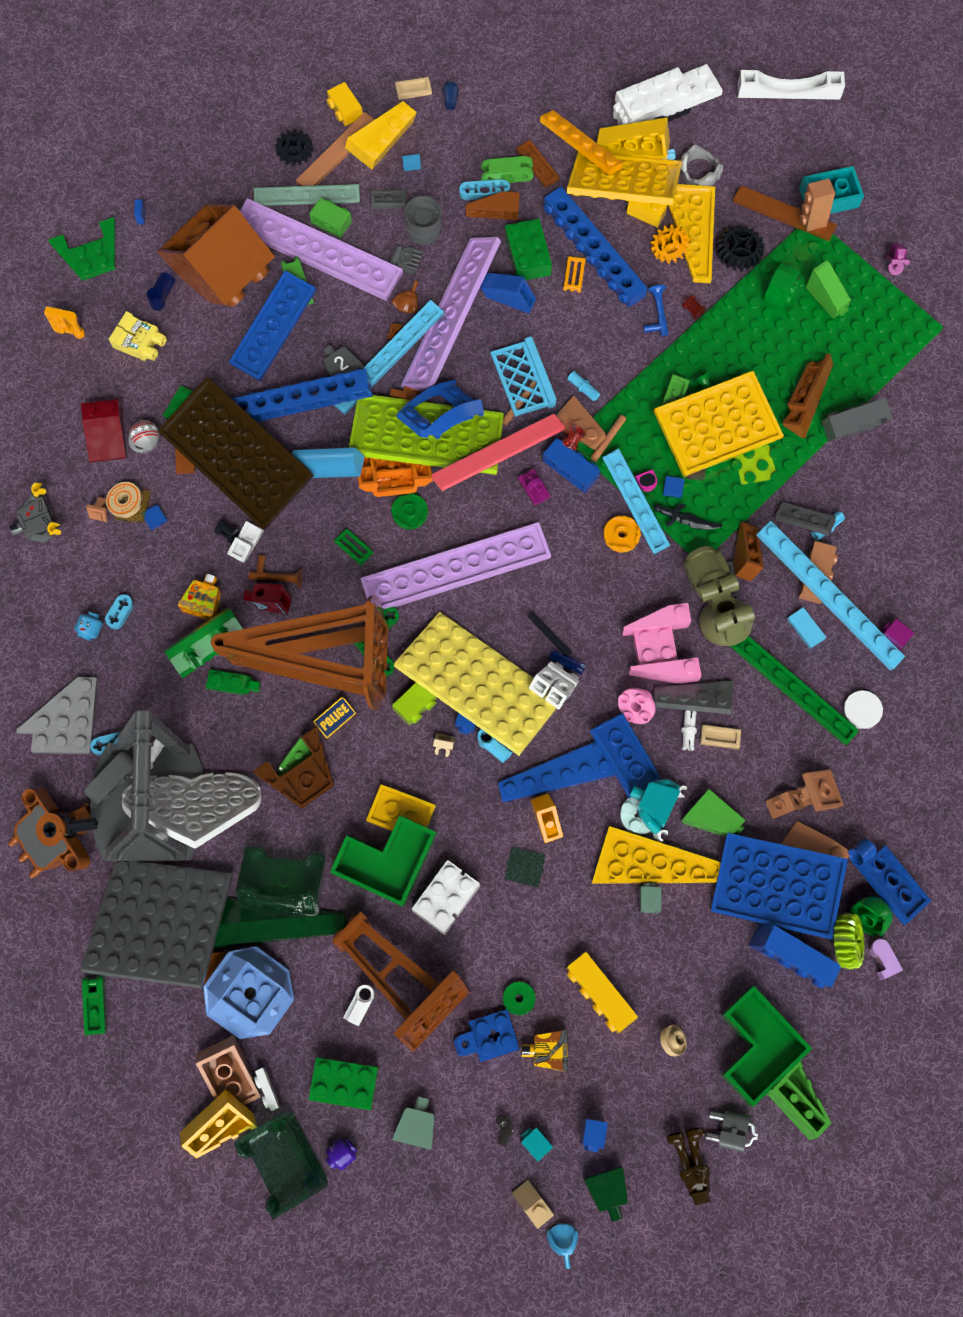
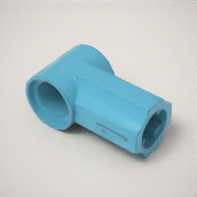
[477,729,513,763]

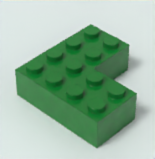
[330,815,438,907]
[721,986,812,1107]

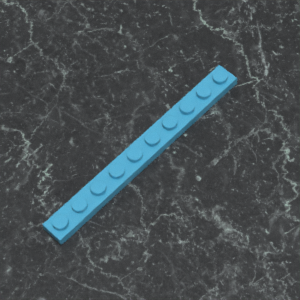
[756,521,905,671]

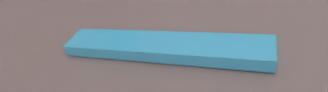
[602,449,670,554]

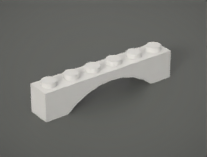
[737,70,845,99]

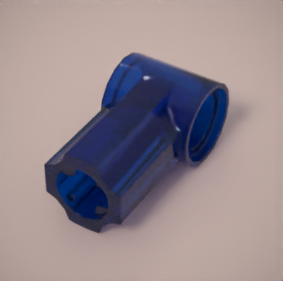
[147,272,175,311]

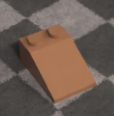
[781,821,849,859]
[196,1035,261,1105]

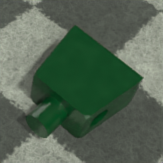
[583,1166,628,1222]

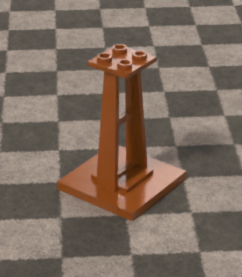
[332,912,470,1052]

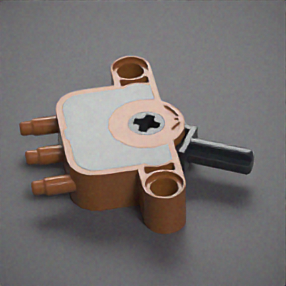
[8,788,99,879]

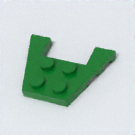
[48,217,116,281]

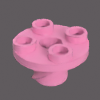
[618,688,655,724]

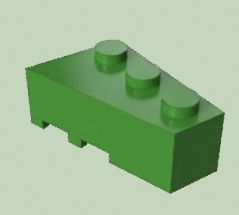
[767,1061,831,1140]

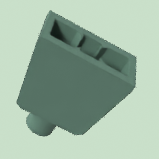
[392,1097,435,1150]

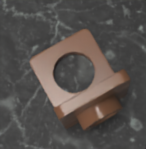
[766,790,804,819]

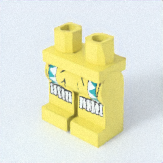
[109,311,167,361]

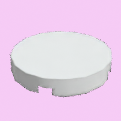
[843,690,883,729]

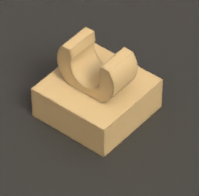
[433,733,456,757]

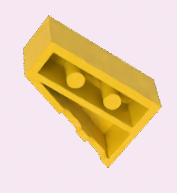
[180,1090,257,1158]

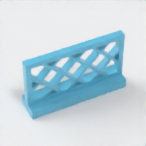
[490,336,556,417]

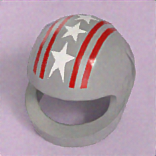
[128,420,160,454]

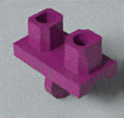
[885,244,910,275]
[518,469,551,506]

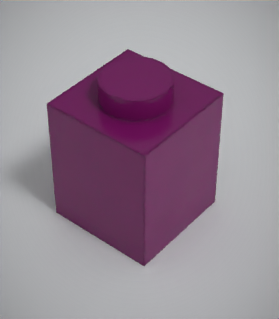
[882,619,915,651]

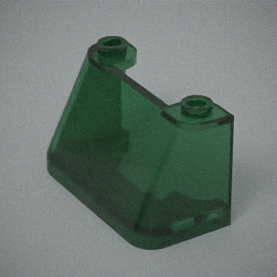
[236,846,326,916]
[233,1111,328,1220]

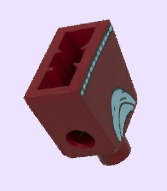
[244,583,292,615]

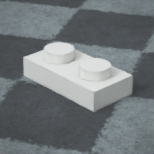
[254,1068,281,1111]

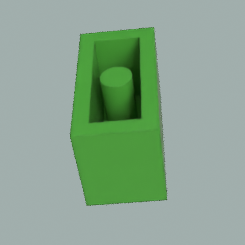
[309,197,352,238]

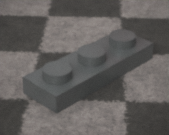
[775,502,836,536]

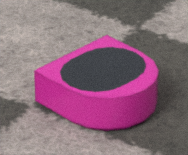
[635,470,657,492]

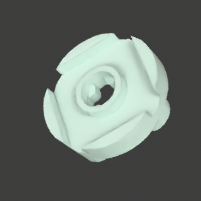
[620,797,651,835]

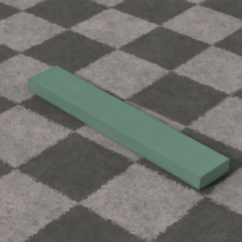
[254,184,360,206]

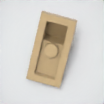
[512,1180,554,1229]

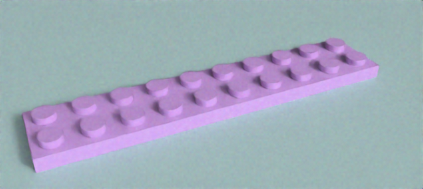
[240,198,403,301]
[401,237,501,391]
[360,522,551,610]

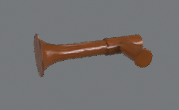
[249,555,303,589]

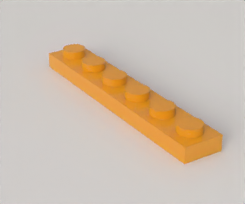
[540,110,623,175]

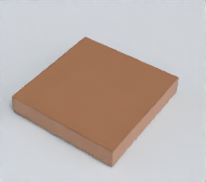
[802,769,844,812]

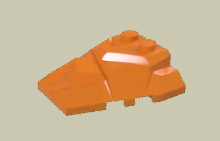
[357,457,433,497]

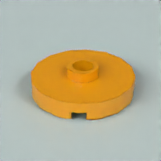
[603,516,641,553]

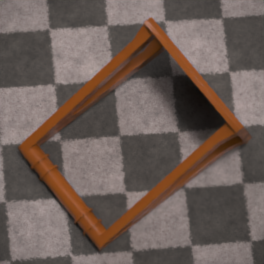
[211,595,388,711]

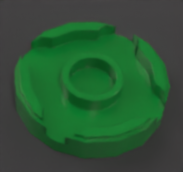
[391,493,428,530]

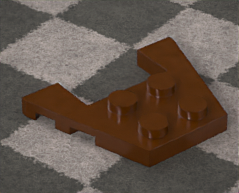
[252,727,334,809]

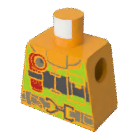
[178,574,221,620]

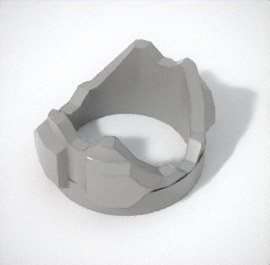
[681,144,724,186]

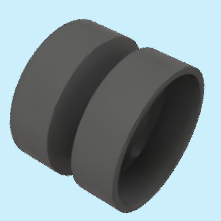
[404,196,442,245]

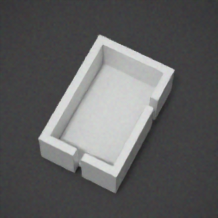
[412,860,480,935]

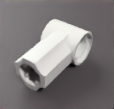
[343,985,375,1026]

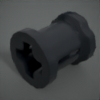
[214,519,240,543]

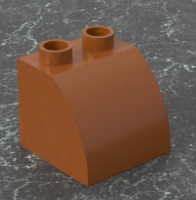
[157,204,275,307]

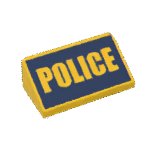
[313,697,356,739]

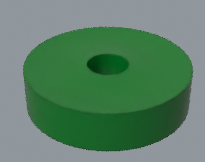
[503,982,536,1015]

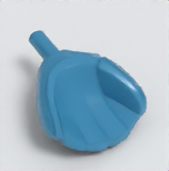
[546,1223,578,1269]

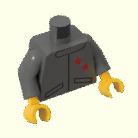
[9,483,61,543]

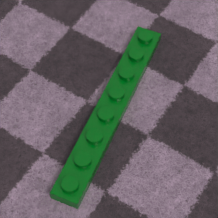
[729,636,859,746]

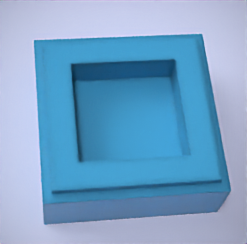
[402,154,421,171]

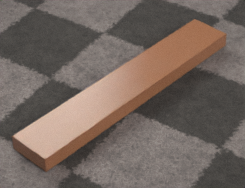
[296,112,375,186]

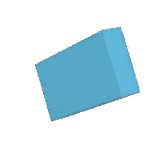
[787,608,826,649]

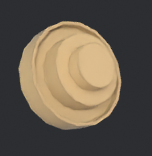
[660,1025,687,1057]

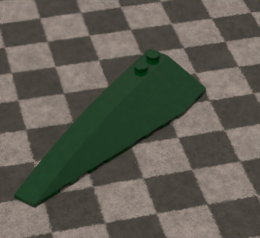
[213,898,346,949]

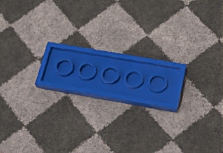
[229,270,317,382]

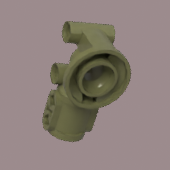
[683,546,755,646]

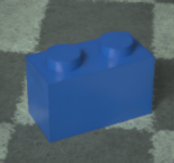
[580,1119,608,1152]

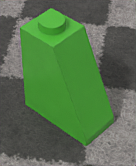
[806,260,851,319]
[681,789,746,837]

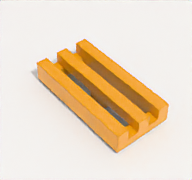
[563,256,586,293]

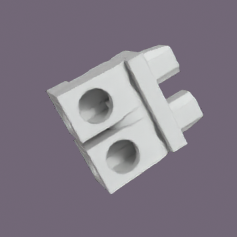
[529,662,579,710]

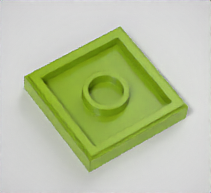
[735,445,776,485]

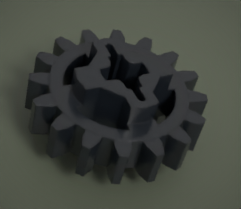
[275,129,313,166]

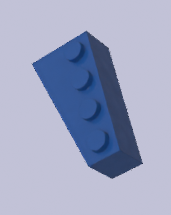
[748,925,841,989]

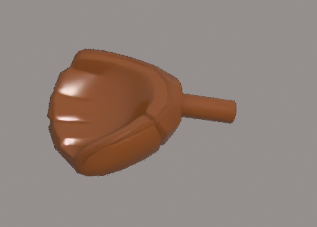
[391,281,419,314]

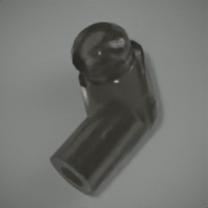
[496,1114,514,1147]

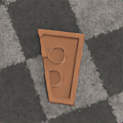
[556,395,606,450]

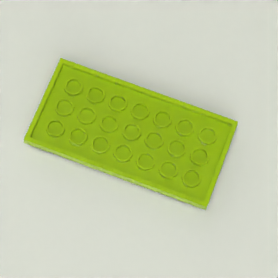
[349,395,504,475]

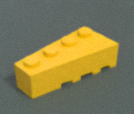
[345,101,417,170]
[597,118,670,159]

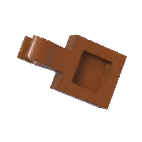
[390,386,422,400]

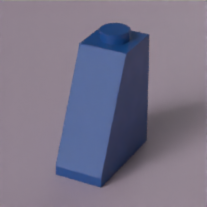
[480,273,536,313]

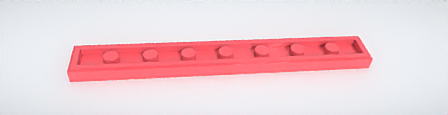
[432,414,565,491]

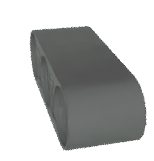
[84,750,133,806]

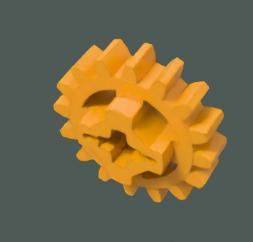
[651,224,690,264]

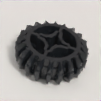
[716,224,765,272]

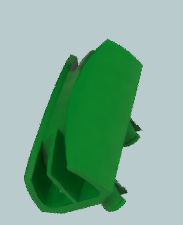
[163,608,243,679]

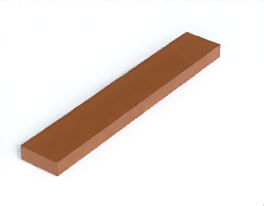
[733,186,838,241]

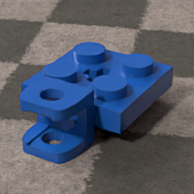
[453,1010,520,1062]

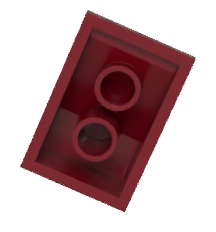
[81,399,127,463]

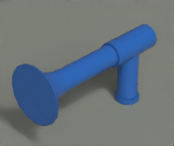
[643,285,669,336]

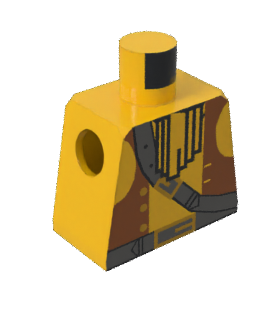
[522,1030,568,1071]

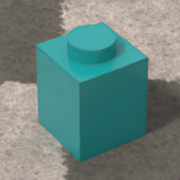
[521,1127,553,1162]

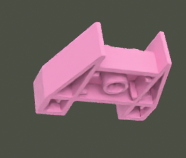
[622,603,701,684]

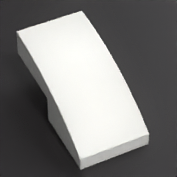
[227,521,264,563]

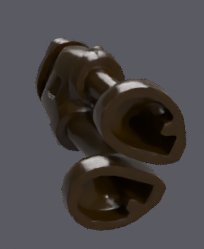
[666,1127,711,1205]

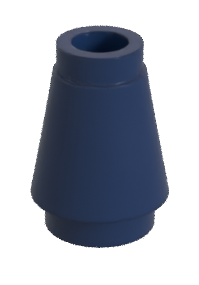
[442,82,459,110]

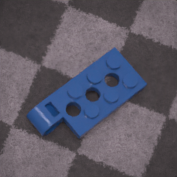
[848,839,931,925]

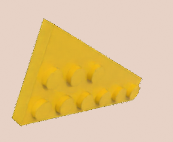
[668,184,715,283]
[591,826,721,884]

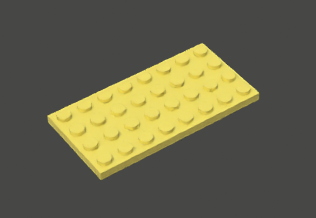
[394,612,557,756]

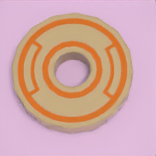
[106,482,143,518]

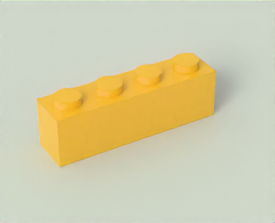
[566,952,638,1034]

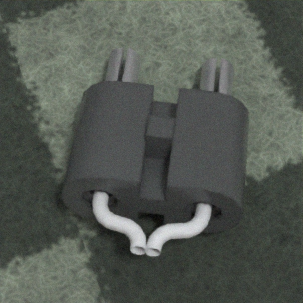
[706,1110,758,1153]

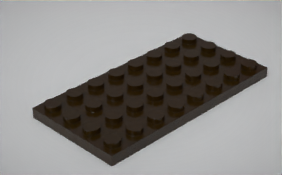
[158,377,315,531]

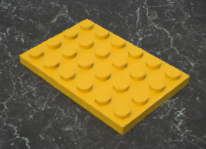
[567,152,682,205]
[654,371,784,477]

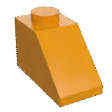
[530,793,563,843]

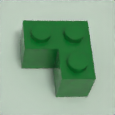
[763,263,800,309]

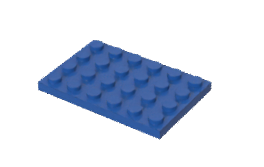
[711,833,848,940]

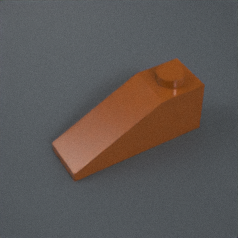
[466,191,520,221]
[733,522,764,581]

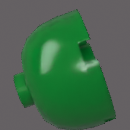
[851,896,893,937]

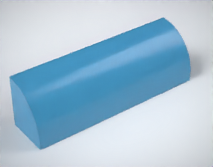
[292,448,365,478]

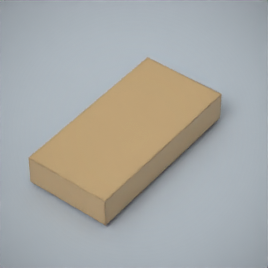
[395,77,432,100]
[700,725,741,750]

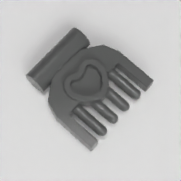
[390,246,424,275]

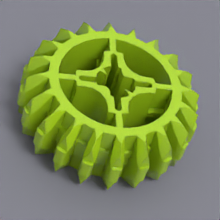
[834,913,865,969]

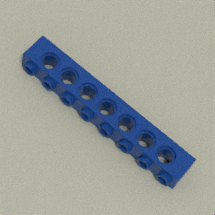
[543,187,647,307]
[231,369,373,422]

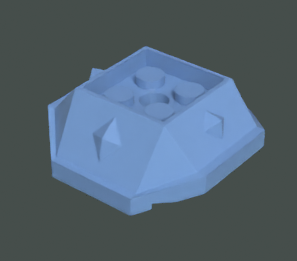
[203,946,294,1039]

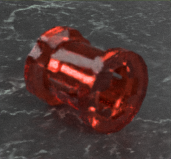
[682,295,706,320]
[562,425,586,450]

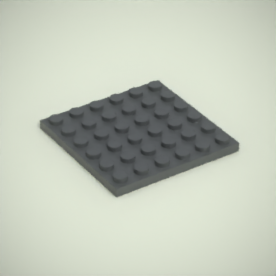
[80,861,233,989]

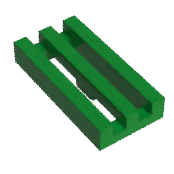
[334,528,374,567]

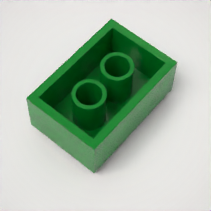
[505,219,552,280]
[308,1057,379,1110]

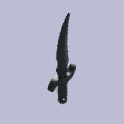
[654,504,723,530]

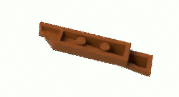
[783,354,833,438]

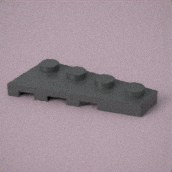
[654,680,733,714]

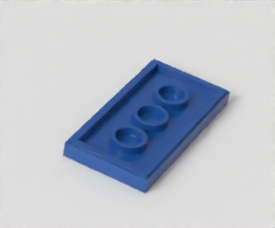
[589,713,662,799]

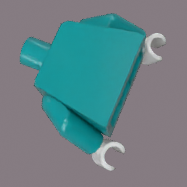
[630,779,687,841]

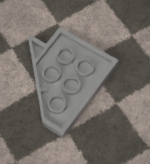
[17,677,98,754]

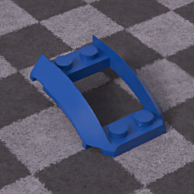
[396,380,484,439]

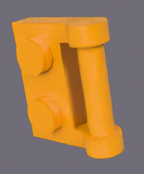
[44,306,85,339]

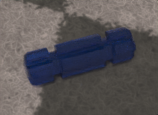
[549,651,586,674]

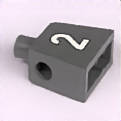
[323,345,364,389]

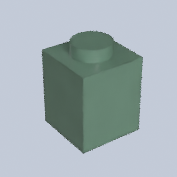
[639,883,661,913]

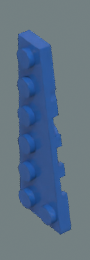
[498,742,615,803]

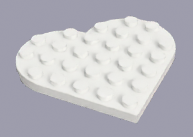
[122,772,261,849]

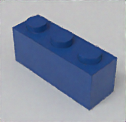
[542,438,600,493]

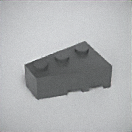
[822,398,893,442]

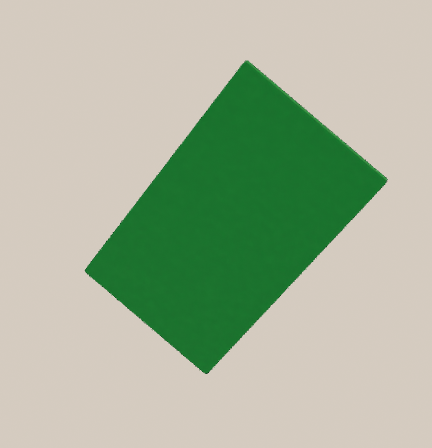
[568,229,943,554]

